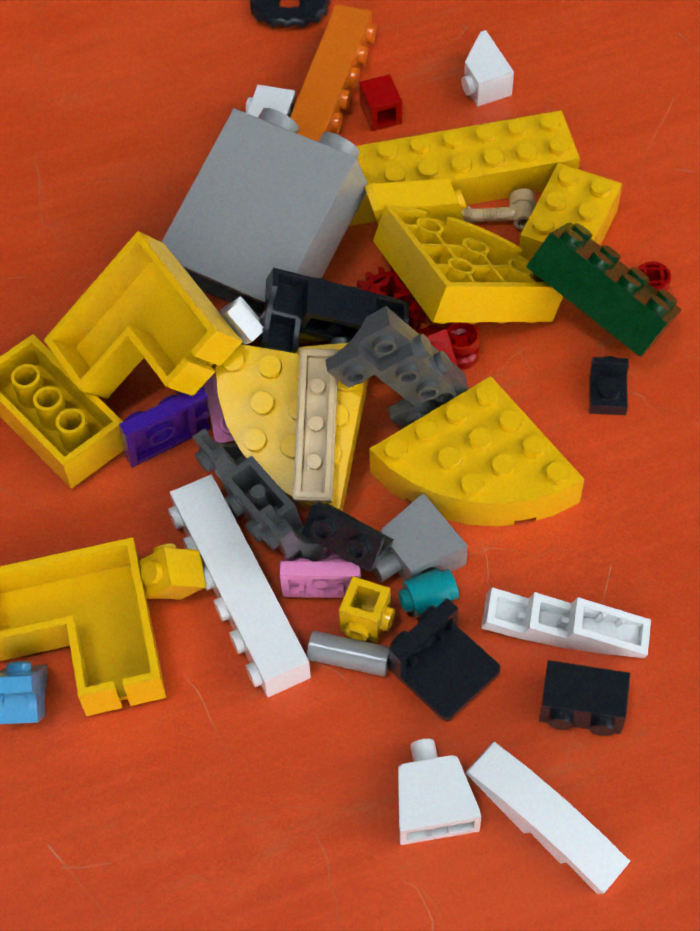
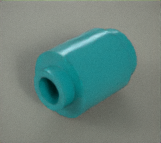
[397,568,459,618]

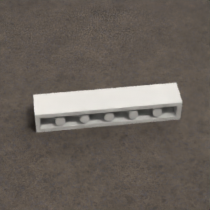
[168,474,311,698]

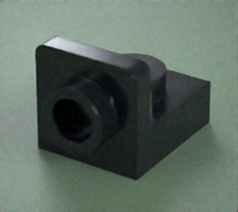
[589,356,629,415]

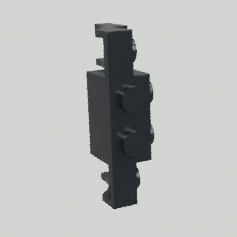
[258,267,409,353]

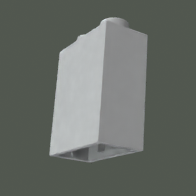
[161,108,368,316]

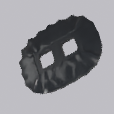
[249,0,331,28]

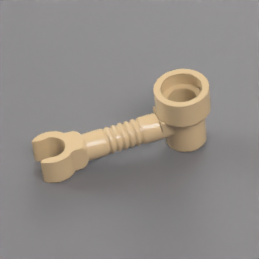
[461,189,536,230]

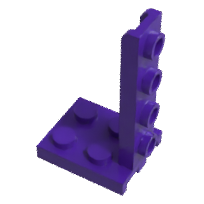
[119,386,210,468]

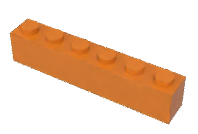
[290,4,376,142]

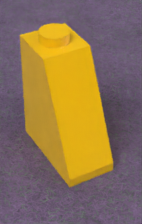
[364,178,467,225]

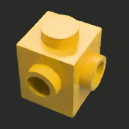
[139,544,207,600]
[339,576,396,643]

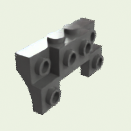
[325,306,469,429]
[192,428,326,561]

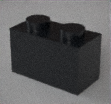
[539,660,630,736]

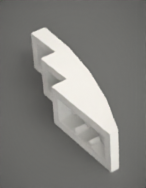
[219,296,264,345]
[481,587,651,658]
[465,742,630,894]

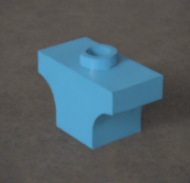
[0,661,48,724]

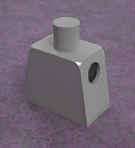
[372,494,468,582]

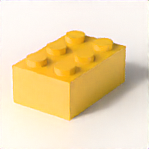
[519,163,622,261]

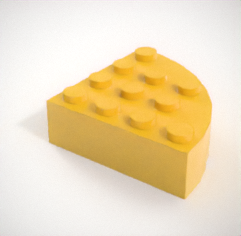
[373,205,563,324]
[216,344,369,512]
[369,376,584,527]

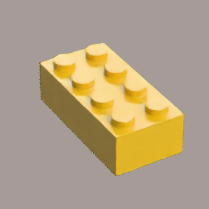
[0,334,124,489]

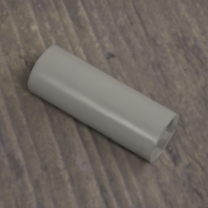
[307,630,389,677]

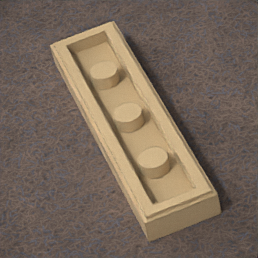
[293,348,339,503]

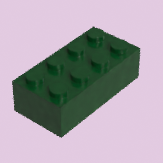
[526,222,682,357]

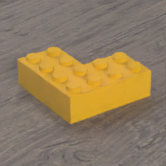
[44,231,243,399]
[0,537,166,716]

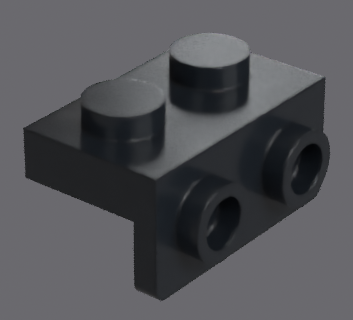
[302,501,394,572]

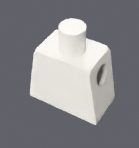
[398,739,481,845]

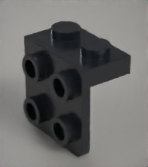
[389,598,500,721]

